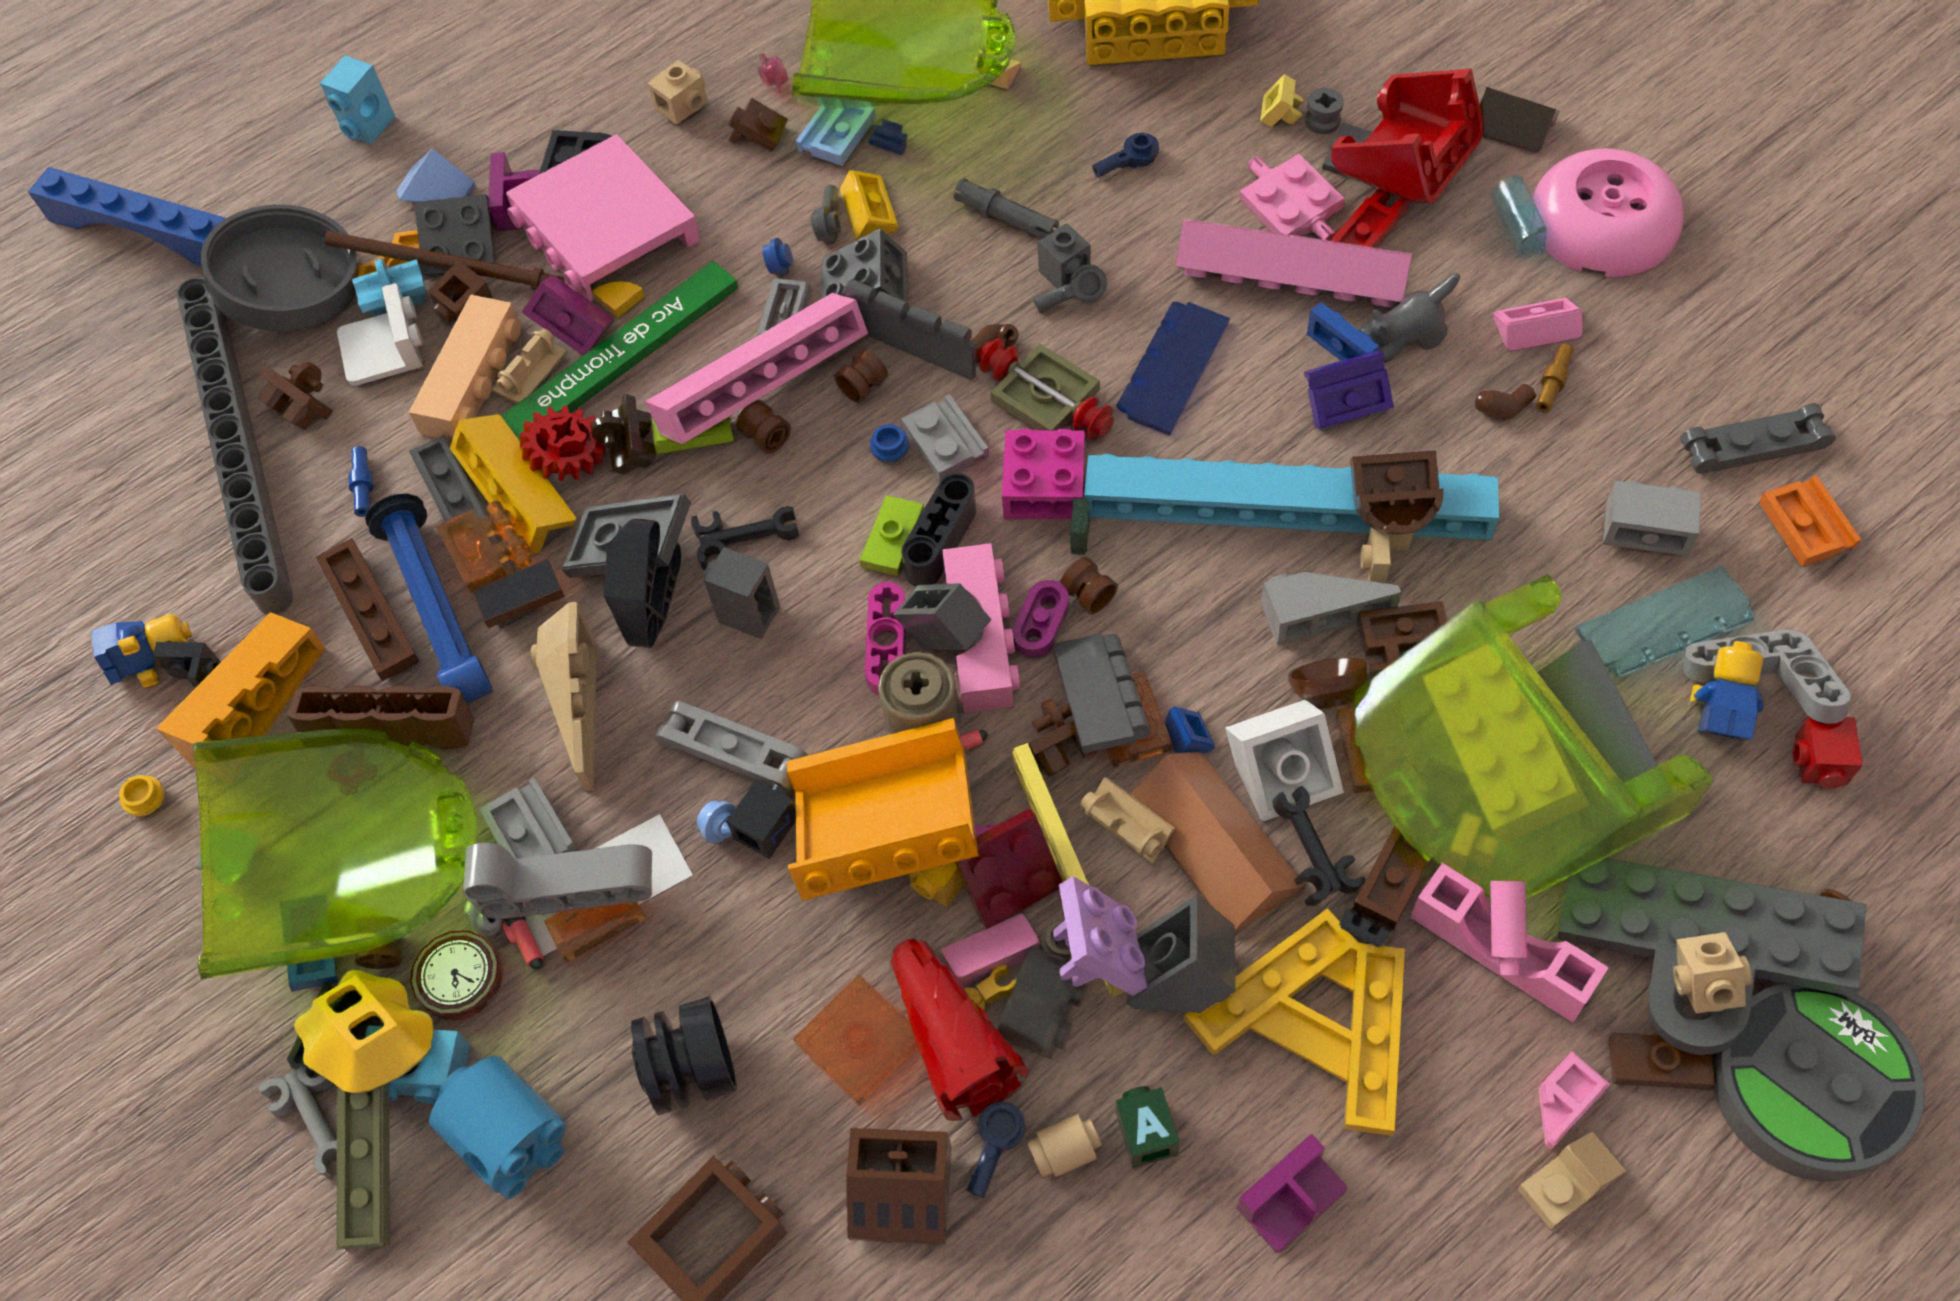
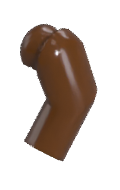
[971,324,1019,362]

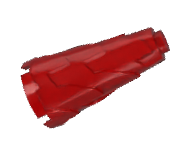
[890,938,1028,1121]

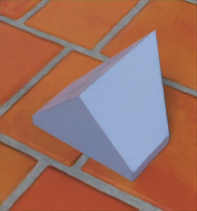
[396,148,476,202]

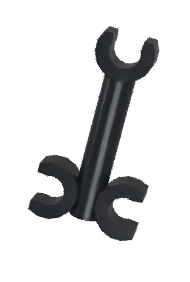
[691,506,799,570]
[1272,786,1366,906]

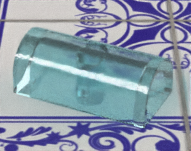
[1491,174,1547,257]

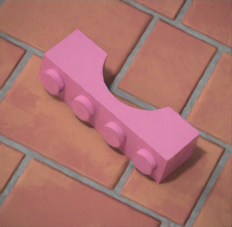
[943,543,1020,713]
[1410,863,1609,1023]

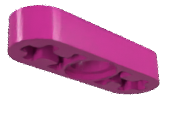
[865,582,906,695]

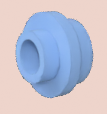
[697,801,736,844]

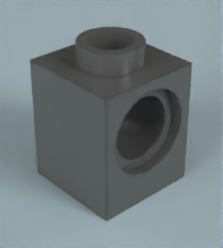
[1037,223,1091,288]

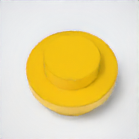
[119,775,165,817]

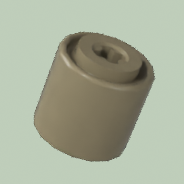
[878,652,960,734]

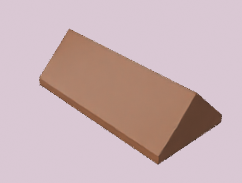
[1130,752,1305,933]

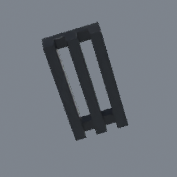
[1339,908,1396,948]

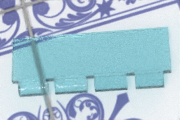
[1575,566,1754,678]

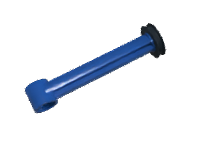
[365,493,494,704]

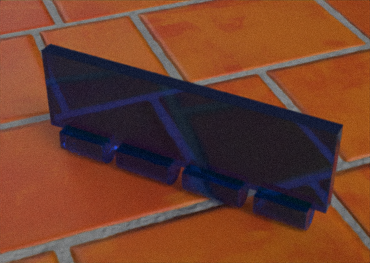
[1116,301,1230,436]

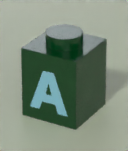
[1116,1086,1180,1168]

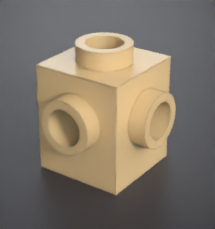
[647,60,708,125]
[1673,932,1752,1013]

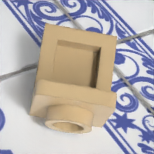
[1361,528,1413,583]

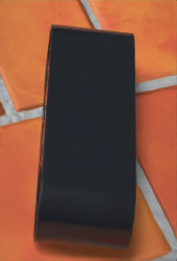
[901,473,977,587]

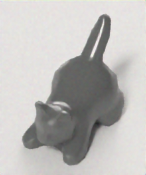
[1360,273,1460,362]

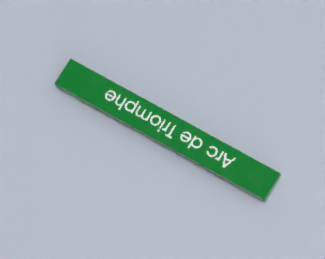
[501,261,738,441]

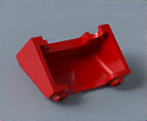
[1331,68,1483,204]

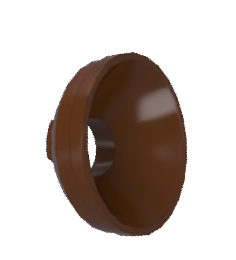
[1288,657,1368,709]

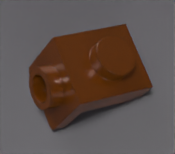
[728,98,788,151]

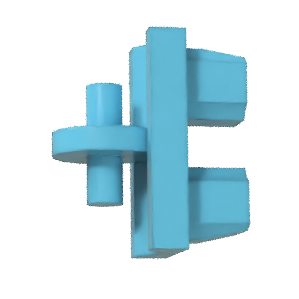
[352,258,427,317]

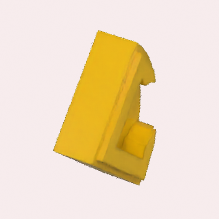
[592,281,645,318]

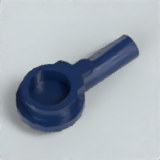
[1092,133,1159,178]
[966,1101,1026,1198]

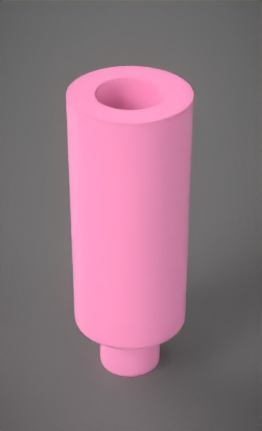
[1490,881,1527,975]

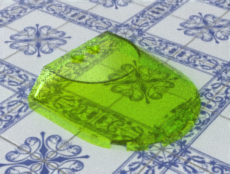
[792,0,1015,108]
[193,728,477,979]

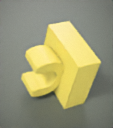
[1260,74,1303,127]

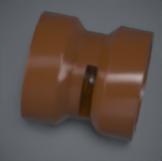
[834,349,888,403]
[736,400,791,454]
[1060,557,1118,615]

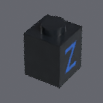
[726,780,796,859]

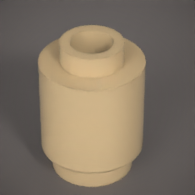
[1027,1114,1102,1178]

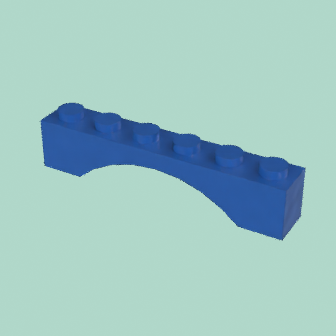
[28,167,226,266]

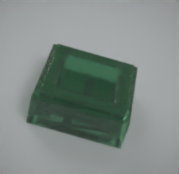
[1070,498,1090,555]

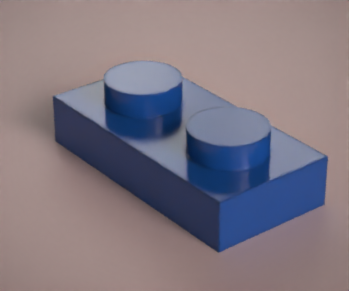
[1307,302,1379,361]

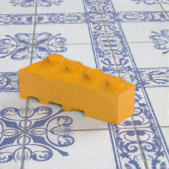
[156,612,325,784]

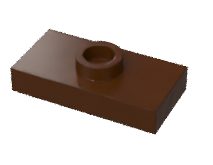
[1609,1033,1715,1090]

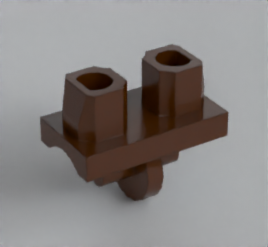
[257,362,333,430]
[1028,699,1099,777]

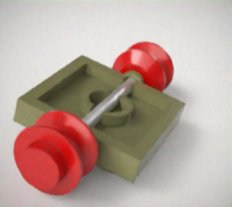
[978,338,1114,440]

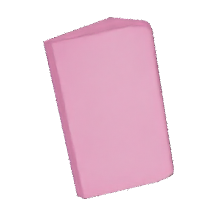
[1493,298,1582,351]
[940,913,1042,987]

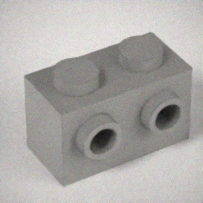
[1603,480,1701,556]

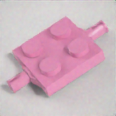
[1240,154,1344,241]

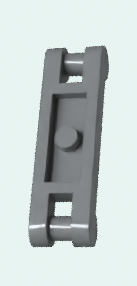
[654,701,808,793]

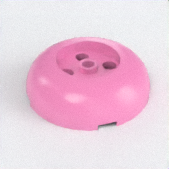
[1529,148,1684,277]

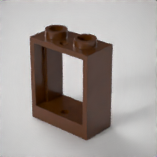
[627,1155,787,1301]

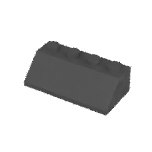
[1530,639,1671,845]

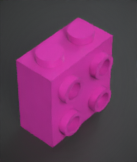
[1002,428,1085,519]

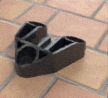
[604,518,681,648]

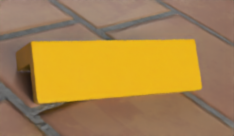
[450,414,576,556]

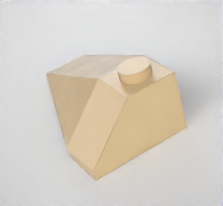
[531,602,597,791]

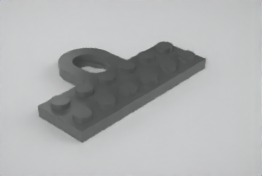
[1558,852,1867,1055]

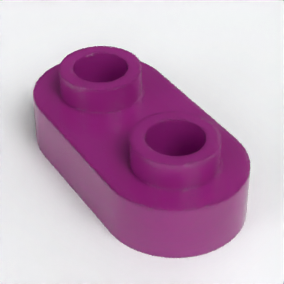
[1012,580,1069,658]

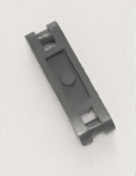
[1680,403,1836,474]

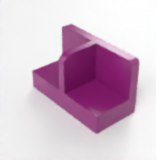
[488,152,540,232]
[521,275,614,356]
[1237,1133,1347,1253]

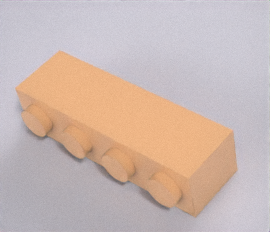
[409,295,521,442]

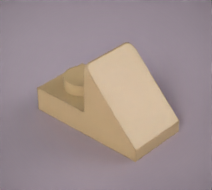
[1517,1131,1626,1230]

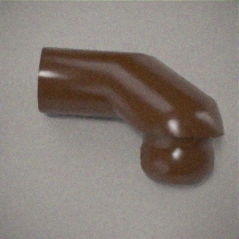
[1475,384,1536,420]

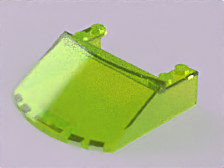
[1353,574,1714,903]

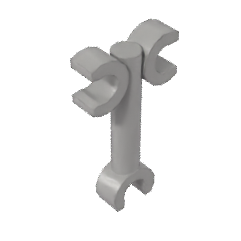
[258,1067,337,1179]

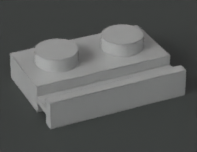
[901,394,989,481]
[479,777,577,859]

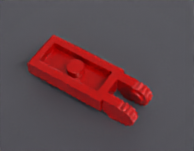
[1330,189,1411,248]

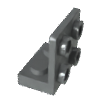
[414,194,496,276]
[822,229,908,302]

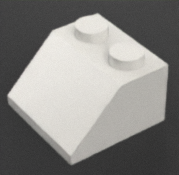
[1225,700,1344,821]

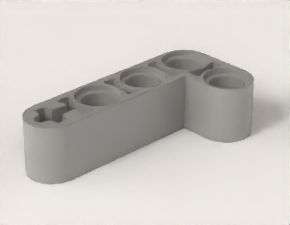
[463,843,652,919]

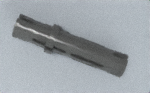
[954,178,1059,239]

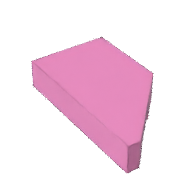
[1538,1051,1610,1150]

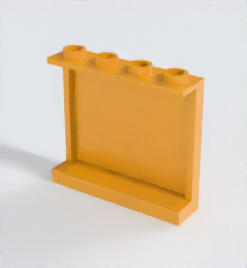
[787,718,979,901]

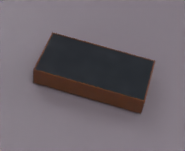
[472,559,565,628]

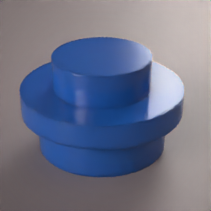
[763,238,793,276]
[870,424,909,462]

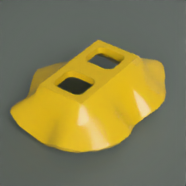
[294,970,433,1094]

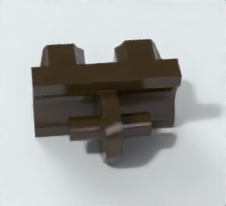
[591,394,656,474]

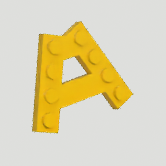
[1184,908,1405,1136]

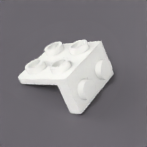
[337,283,423,386]

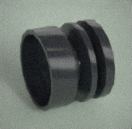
[631,996,737,1116]

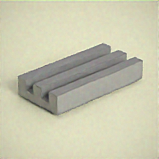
[756,278,811,337]

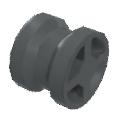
[1305,88,1344,134]

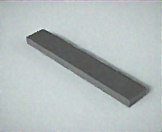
[409,435,537,628]

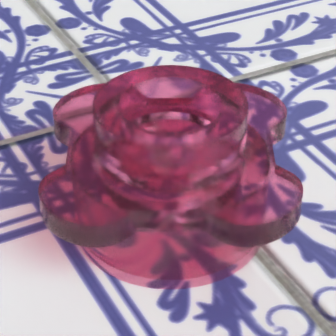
[758,53,788,94]

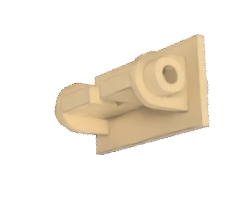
[492,328,567,404]
[1080,777,1175,864]

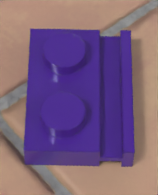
[1304,351,1394,429]

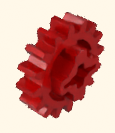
[520,406,606,481]

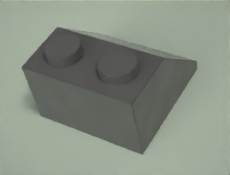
[1127,894,1235,1013]

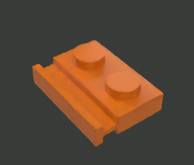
[1758,475,1861,567]

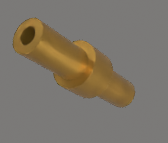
[1535,344,1574,413]

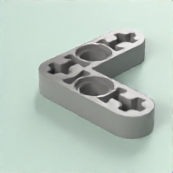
[1682,630,1851,723]

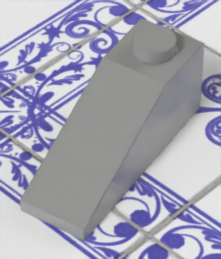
[1261,572,1401,645]

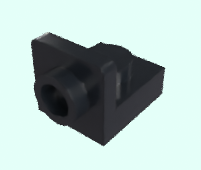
[153,642,221,688]

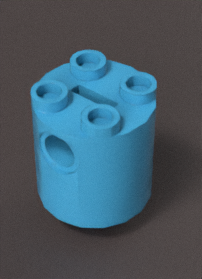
[429,1056,567,1200]

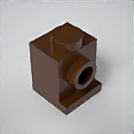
[428,260,493,324]

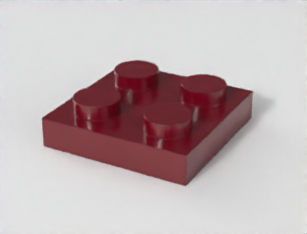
[955,809,1062,929]

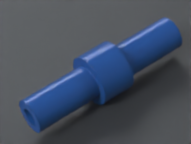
[348,446,373,517]

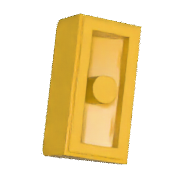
[840,170,899,240]

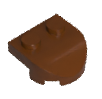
[1350,450,1443,535]

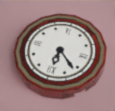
[410,930,503,1020]

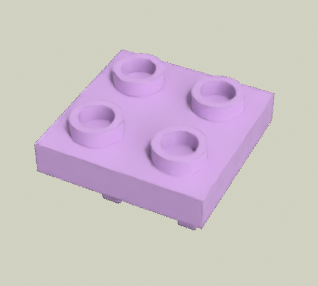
[1053,876,1147,996]

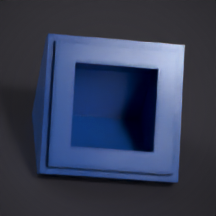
[1163,706,1215,754]

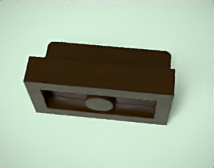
[1480,87,1560,152]

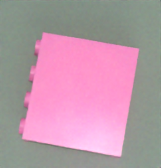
[506,134,700,302]

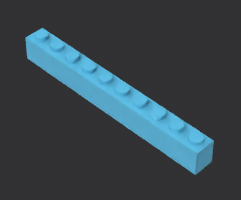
[1084,454,1499,540]

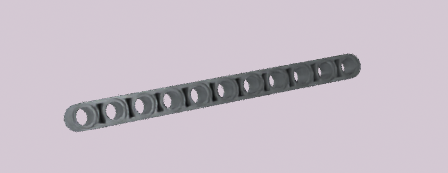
[177,277,293,615]

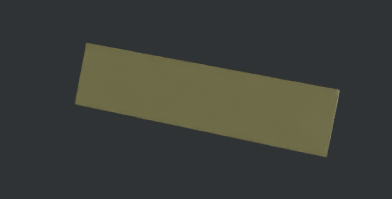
[336,1083,390,1249]

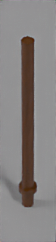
[325,231,565,290]

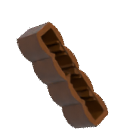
[287,686,474,749]

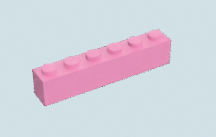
[1175,219,1412,307]
[646,293,868,444]

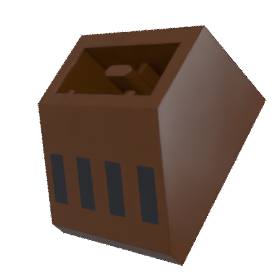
[846,1128,952,1245]

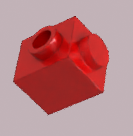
[1792,716,1863,788]

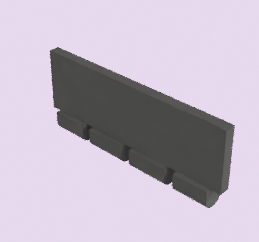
[841,279,976,380]
[1053,633,1151,753]

